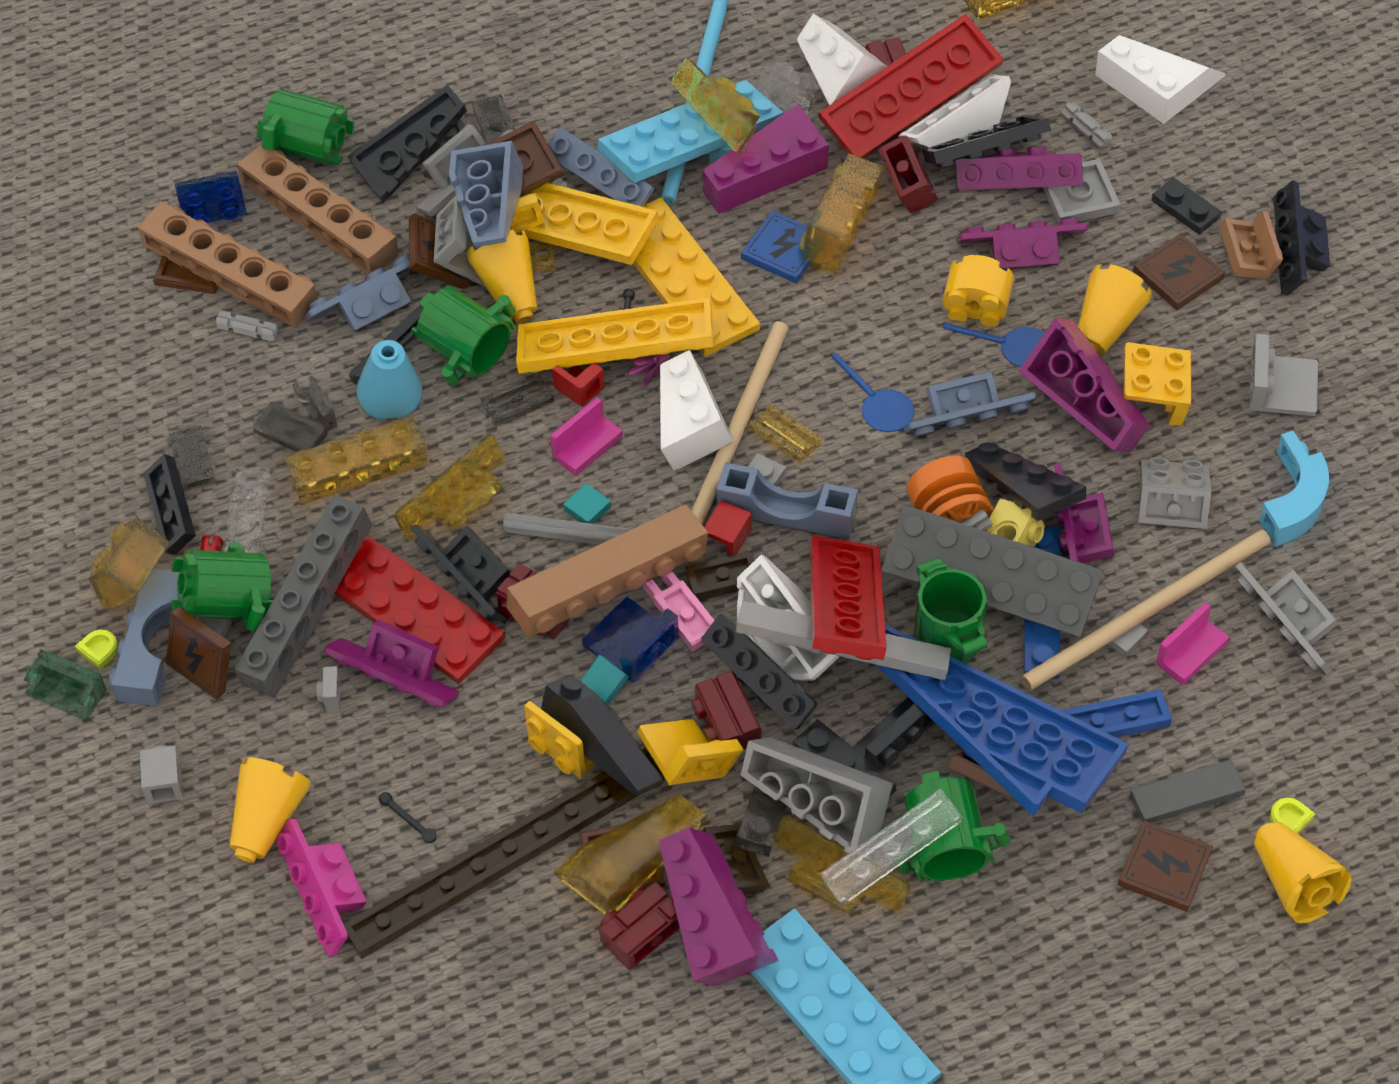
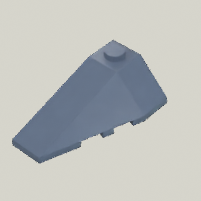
[449,141,523,247]

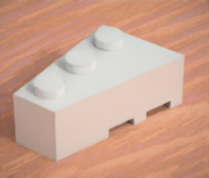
[797,13,887,106]
[660,350,734,470]

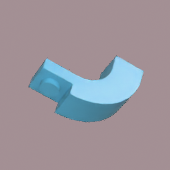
[1259,431,1329,547]

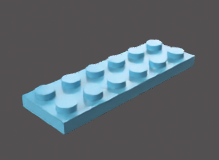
[597,80,784,183]
[750,908,941,1084]

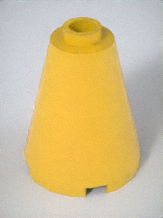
[466,230,538,324]
[1078,264,1152,356]
[229,757,311,863]
[1254,822,1352,923]

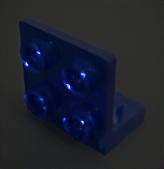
[175,171,247,223]
[582,597,679,683]

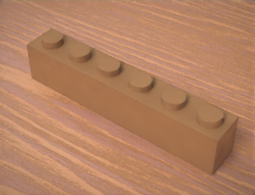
[507,504,708,638]

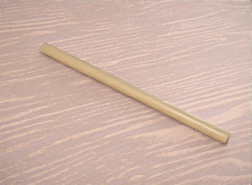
[691,321,789,526]
[1020,529,1271,691]

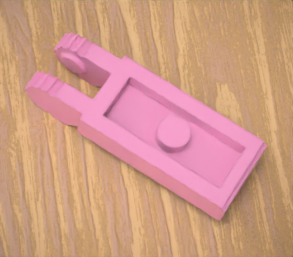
[642,571,714,652]

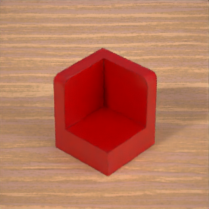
[552,362,605,407]
[704,500,752,556]

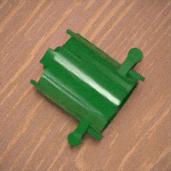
[257,89,354,165]
[411,285,516,387]
[171,542,273,631]
[914,558,988,664]
[892,771,1011,882]

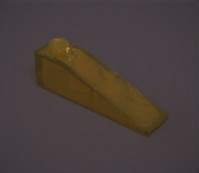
[555,794,707,915]

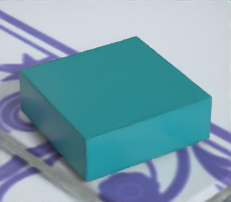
[563,483,611,524]
[581,655,630,704]

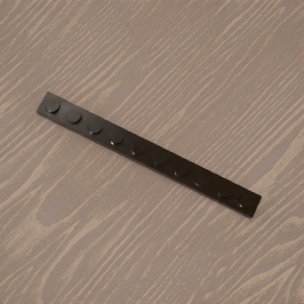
[343,747,666,959]

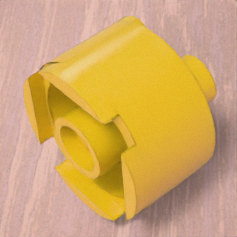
[942,255,1014,327]

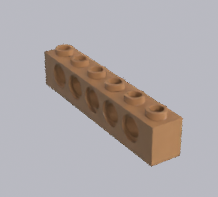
[237,144,399,275]
[137,201,318,329]

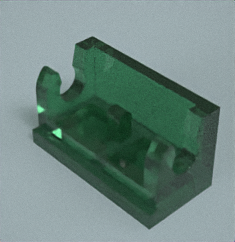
[24,649,107,721]

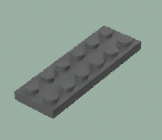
[881,504,1104,638]

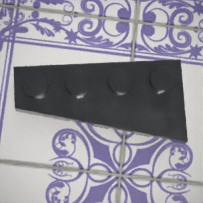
[347,84,467,203]
[922,115,1051,168]
[965,442,1086,521]

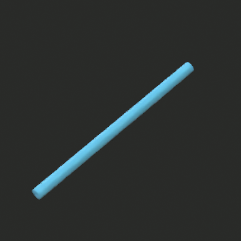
[661,0,729,205]

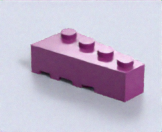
[703,104,829,214]
[1019,317,1150,452]
[659,827,779,986]

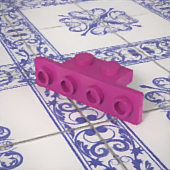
[277,818,367,957]

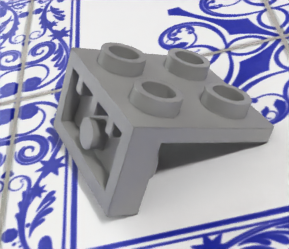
[433,196,485,287]
[1249,334,1318,416]
[1138,457,1212,529]

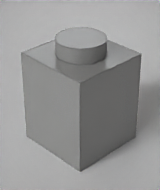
[140,745,183,804]

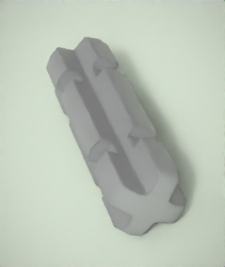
[1061,102,1113,149]
[216,310,279,341]

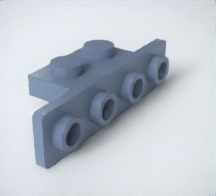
[548,128,654,207]
[305,254,411,332]
[904,371,1037,437]

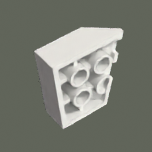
[1095,35,1226,124]

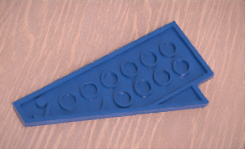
[876,624,1129,816]

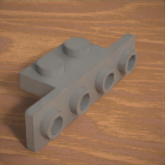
[417,124,513,216]
[1235,562,1339,675]

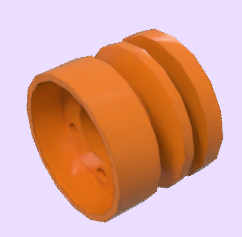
[906,455,994,523]

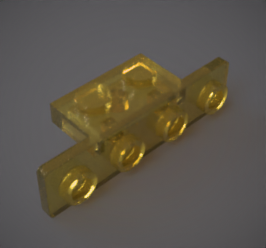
[671,58,760,153]
[393,434,505,540]
[774,815,911,915]

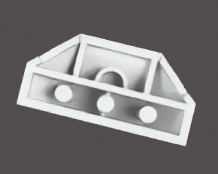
[899,74,1011,149]
[737,554,839,681]

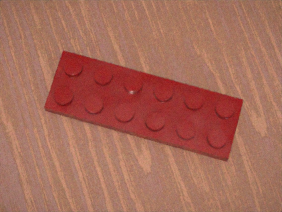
[818,14,1004,164]
[334,535,505,685]
[810,535,887,660]

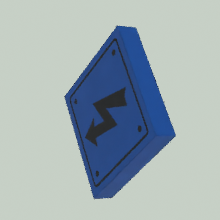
[741,211,828,284]

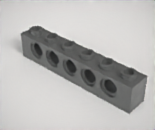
[234,495,372,698]

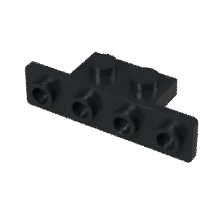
[1273,180,1330,296]
[410,524,512,624]
[701,614,817,730]
[853,697,934,770]

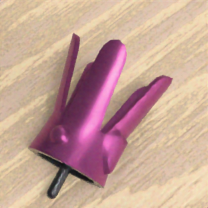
[625,352,674,388]

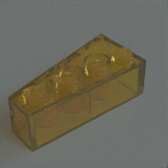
[799,153,884,276]

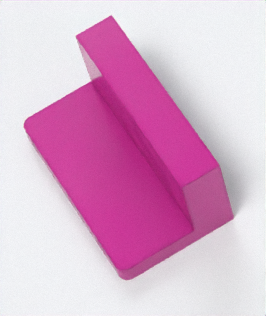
[550,397,623,476]
[1156,602,1230,685]

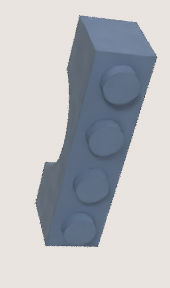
[717,462,858,540]
[109,568,179,707]

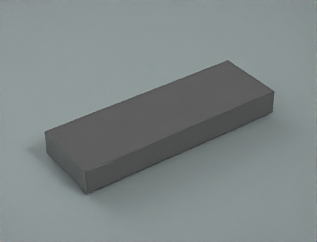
[1130,760,1246,823]

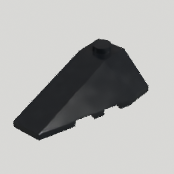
[541,675,663,797]

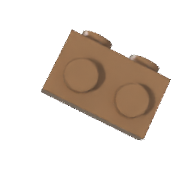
[1219,211,1283,280]

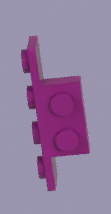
[956,146,1083,190]
[957,219,1088,269]
[1054,463,1115,563]
[324,620,459,707]

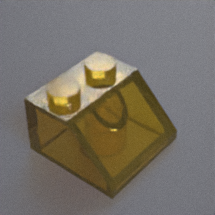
[88,517,169,610]

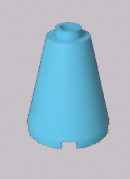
[356,340,422,421]

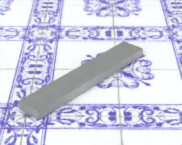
[735,601,951,680]

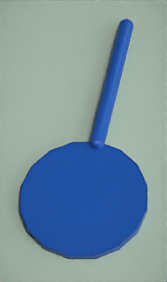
[943,323,1045,367]
[832,353,914,432]

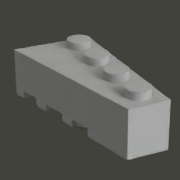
[741,737,893,858]

